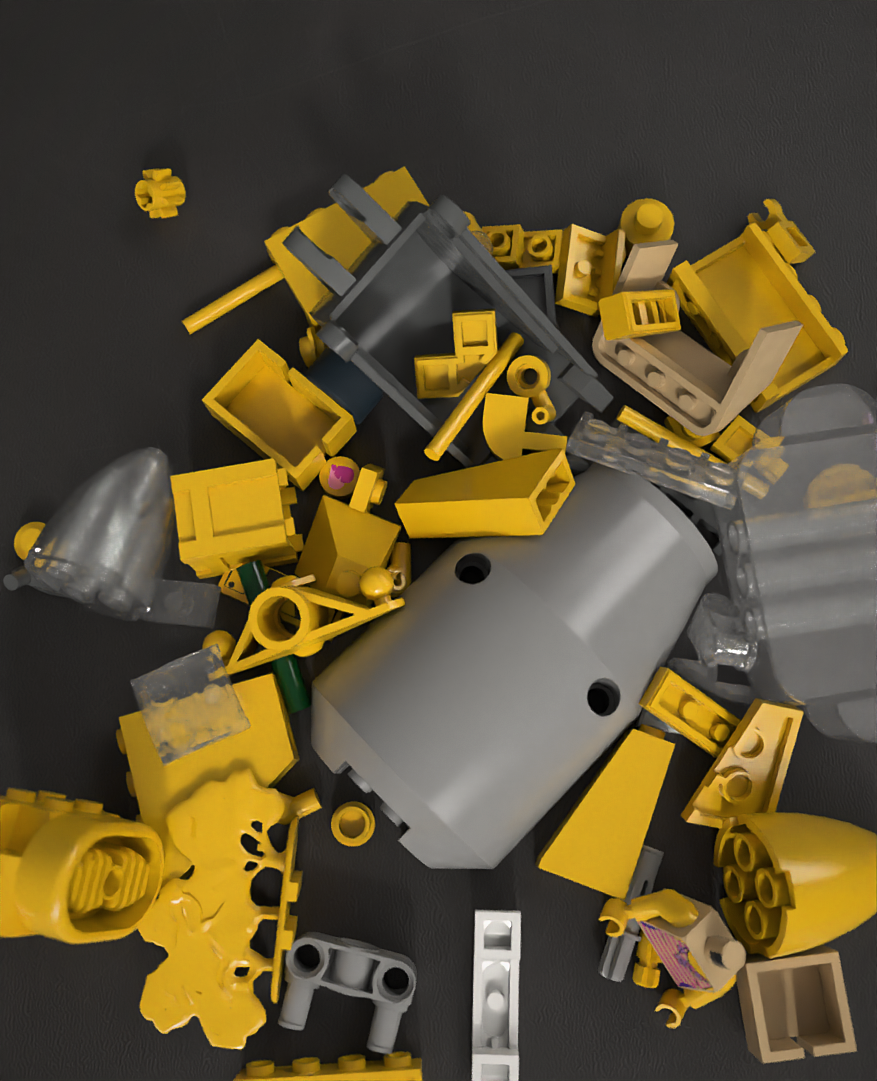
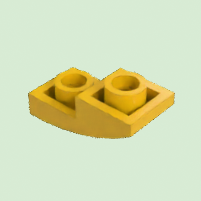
[482,224,564,274]

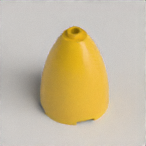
[714,812,877,958]

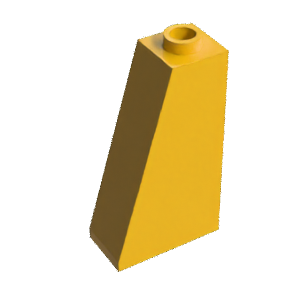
[395,448,576,538]
[535,724,675,901]

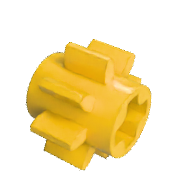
[135,168,186,218]

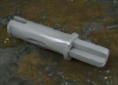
[598,845,664,982]

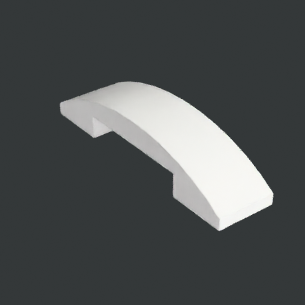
[472,910,521,1081]

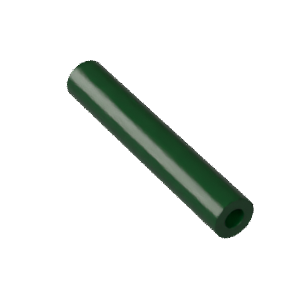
[236,560,311,714]

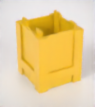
[170,458,304,579]

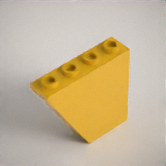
[116,673,299,889]

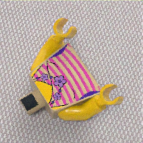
[599,888,745,1028]

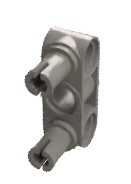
[278,931,417,1054]

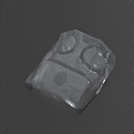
[131,644,251,767]

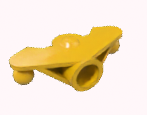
[202,566,406,682]

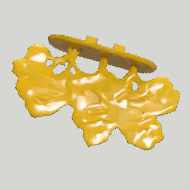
[137,768,303,1050]

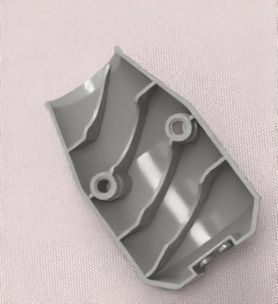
[311,458,718,869]

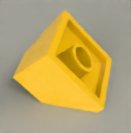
[294,495,402,606]

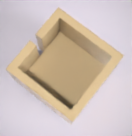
[736,944,857,1064]

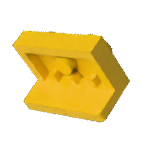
[555,224,626,317]

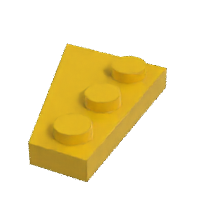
[680,698,804,829]

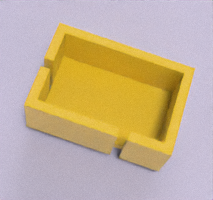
[202,339,357,492]

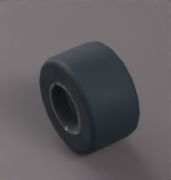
[303,347,383,424]

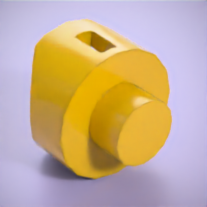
[618,198,675,257]

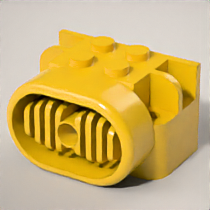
[0,788,164,944]

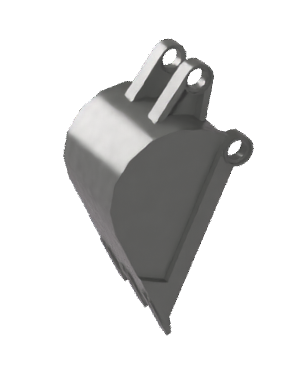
[282,174,614,468]

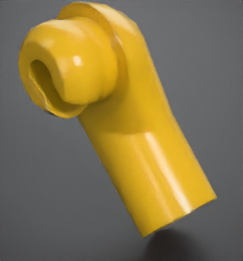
[386,542,411,598]
[278,788,322,825]

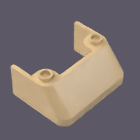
[592,240,803,436]

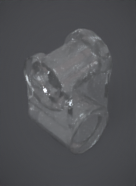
[686,593,757,672]

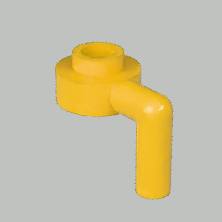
[507,355,556,425]

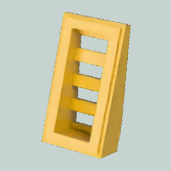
[598,289,681,341]

